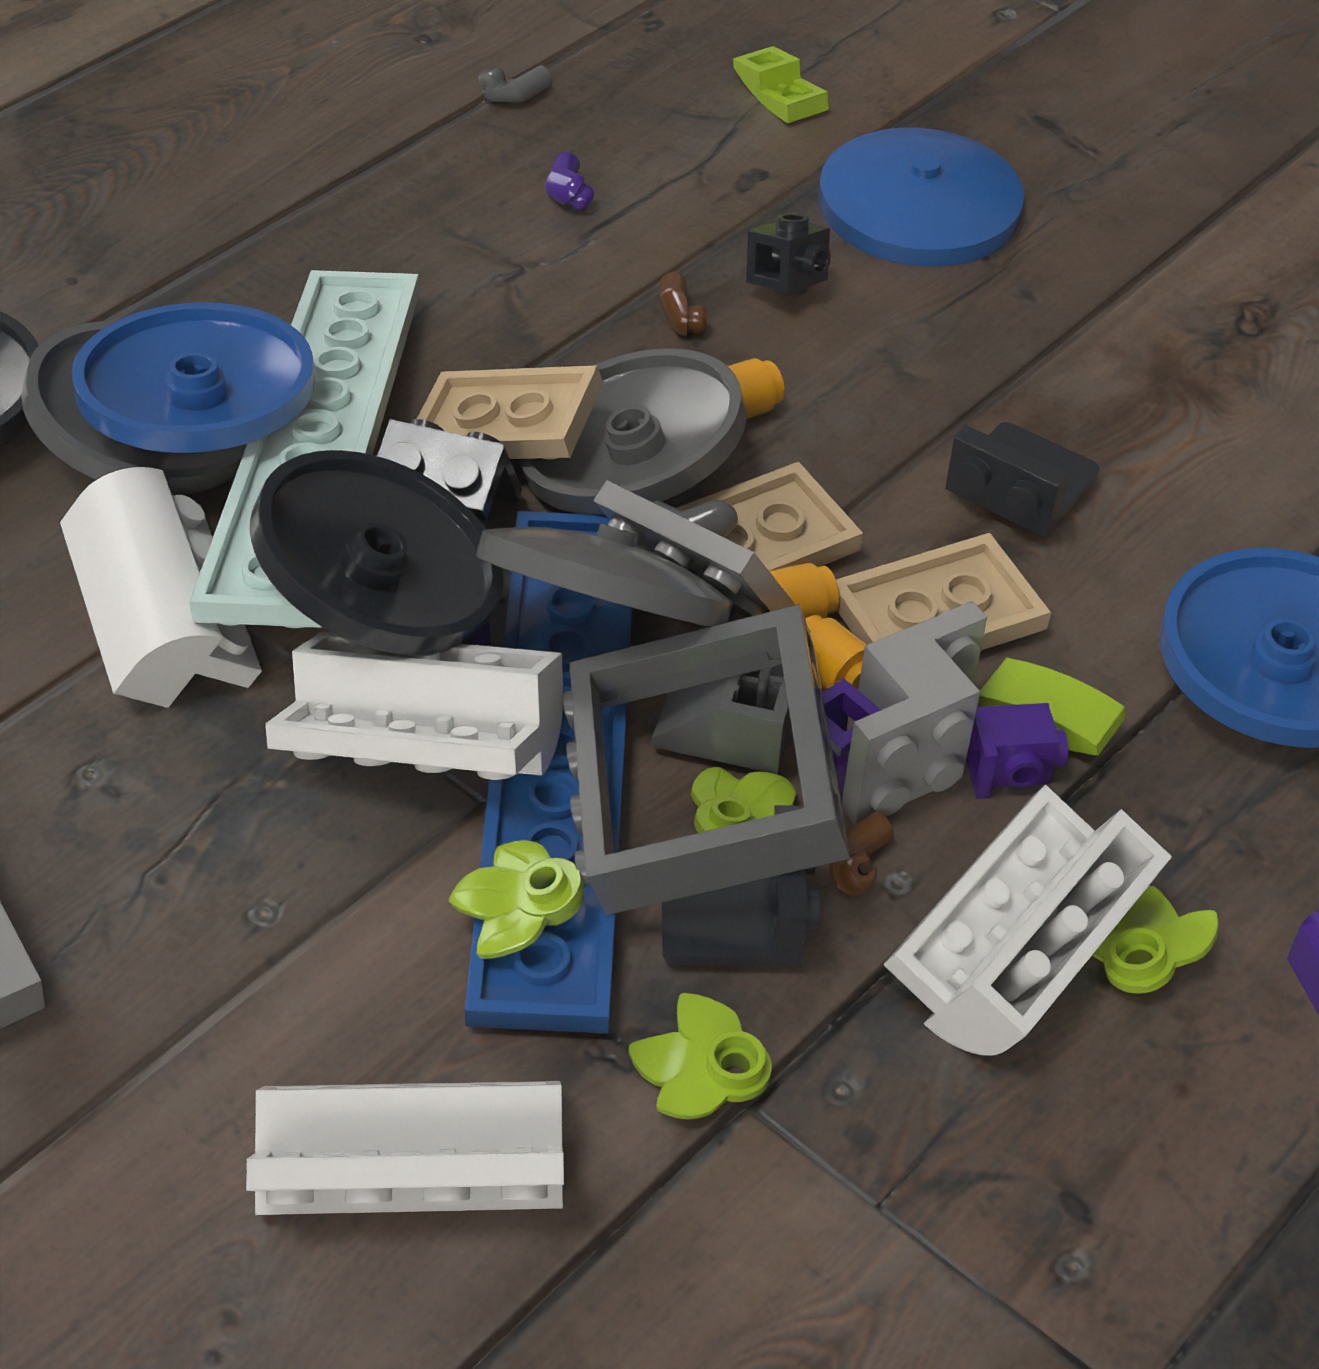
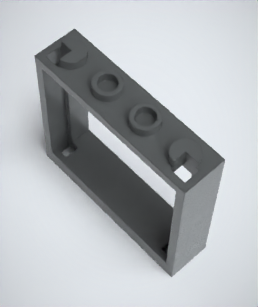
[563,605,850,915]

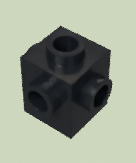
[746,213,831,295]

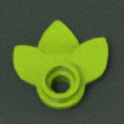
[691,767,796,833]
[449,840,584,959]
[1092,886,1219,994]
[629,993,772,1120]

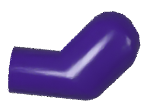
[545,152,594,211]

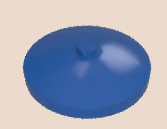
[819,127,1024,267]
[72,303,315,453]
[1159,548,1319,748]

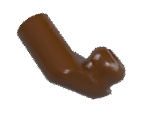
[660,271,707,337]
[829,812,894,896]

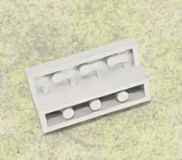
[60,467,262,708]
[265,631,563,780]
[883,785,1172,1055]
[246,1081,564,1215]

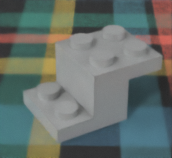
[841,601,988,825]

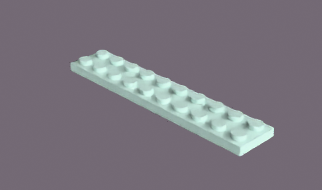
[189,270,420,628]

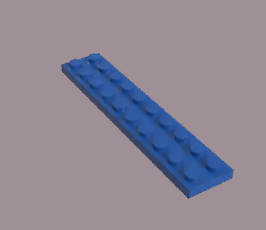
[465,511,632,1033]

